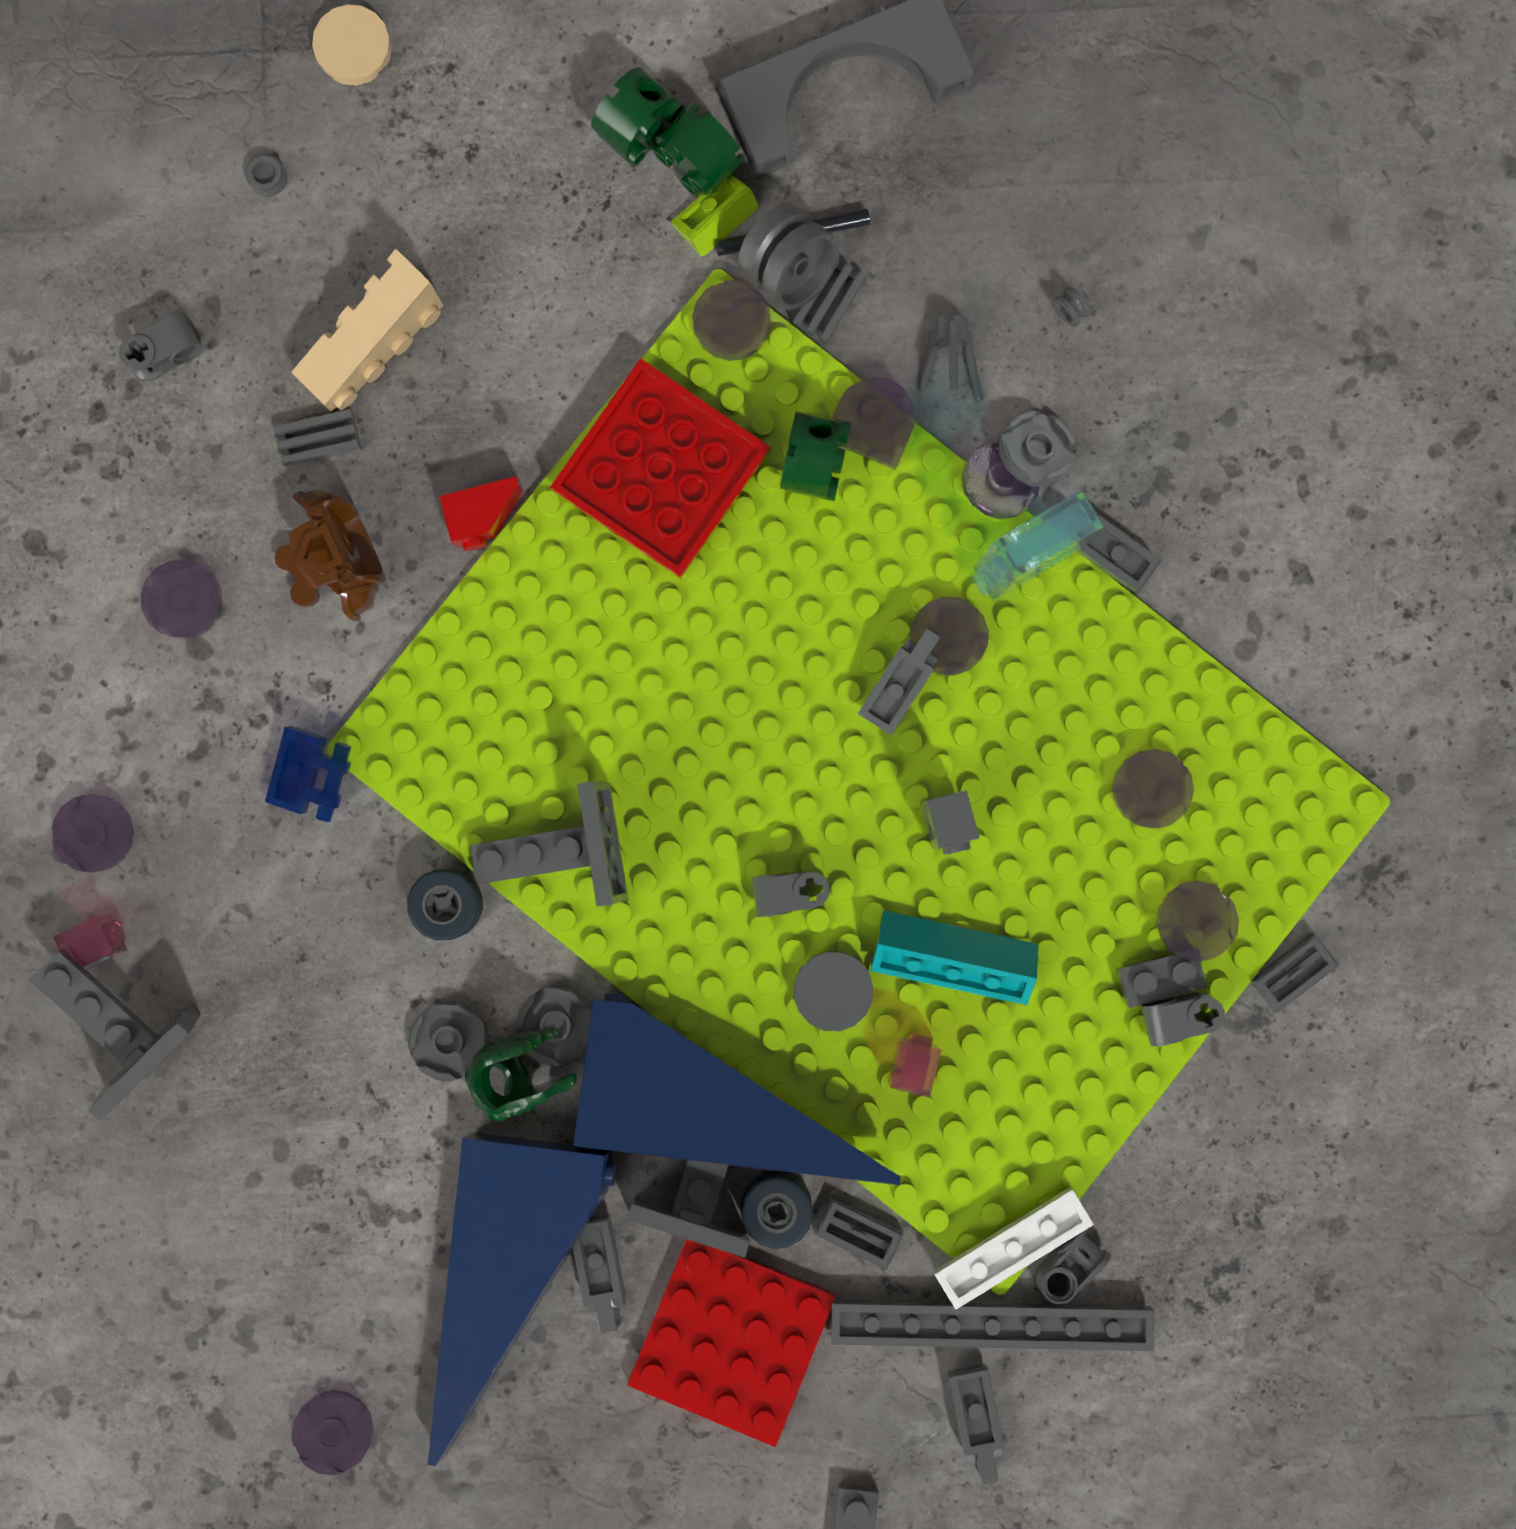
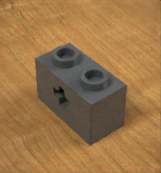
[920,790,979,855]

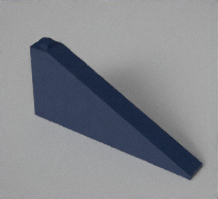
[573,993,901,1185]
[427,1133,617,1466]

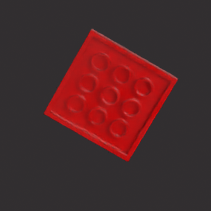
[550,358,771,579]
[627,1239,836,1447]

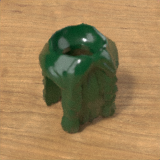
[465,1028,578,1121]

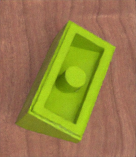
[671,174,759,257]

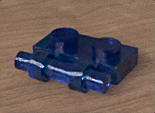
[265,726,351,822]

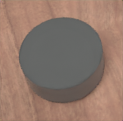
[245,154,287,197]

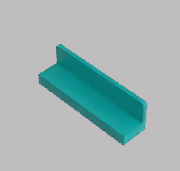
[871,911,1039,1005]

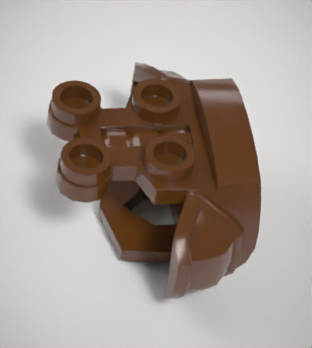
[274,490,386,621]

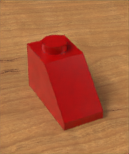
[439,476,523,551]

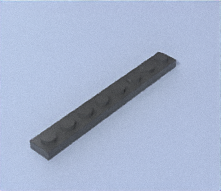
[831,1300,1154,1351]

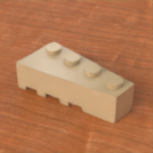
[291,249,444,413]

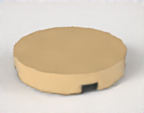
[312,4,392,86]

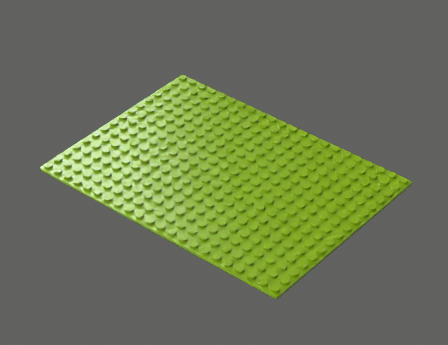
[327,269,1390,1295]

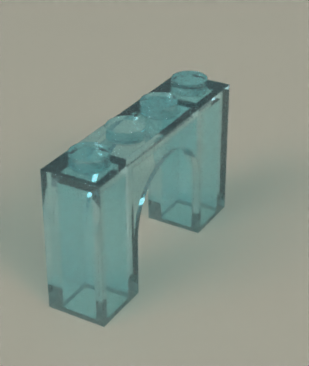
[972,490,1103,602]

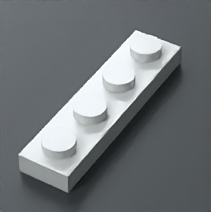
[933,1187,1094,1309]

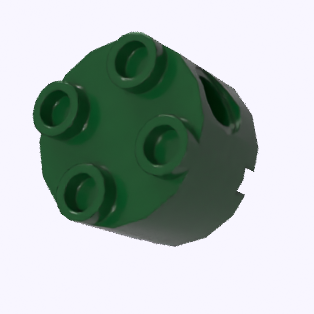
[591,67,684,167]
[653,102,745,197]
[780,411,851,501]

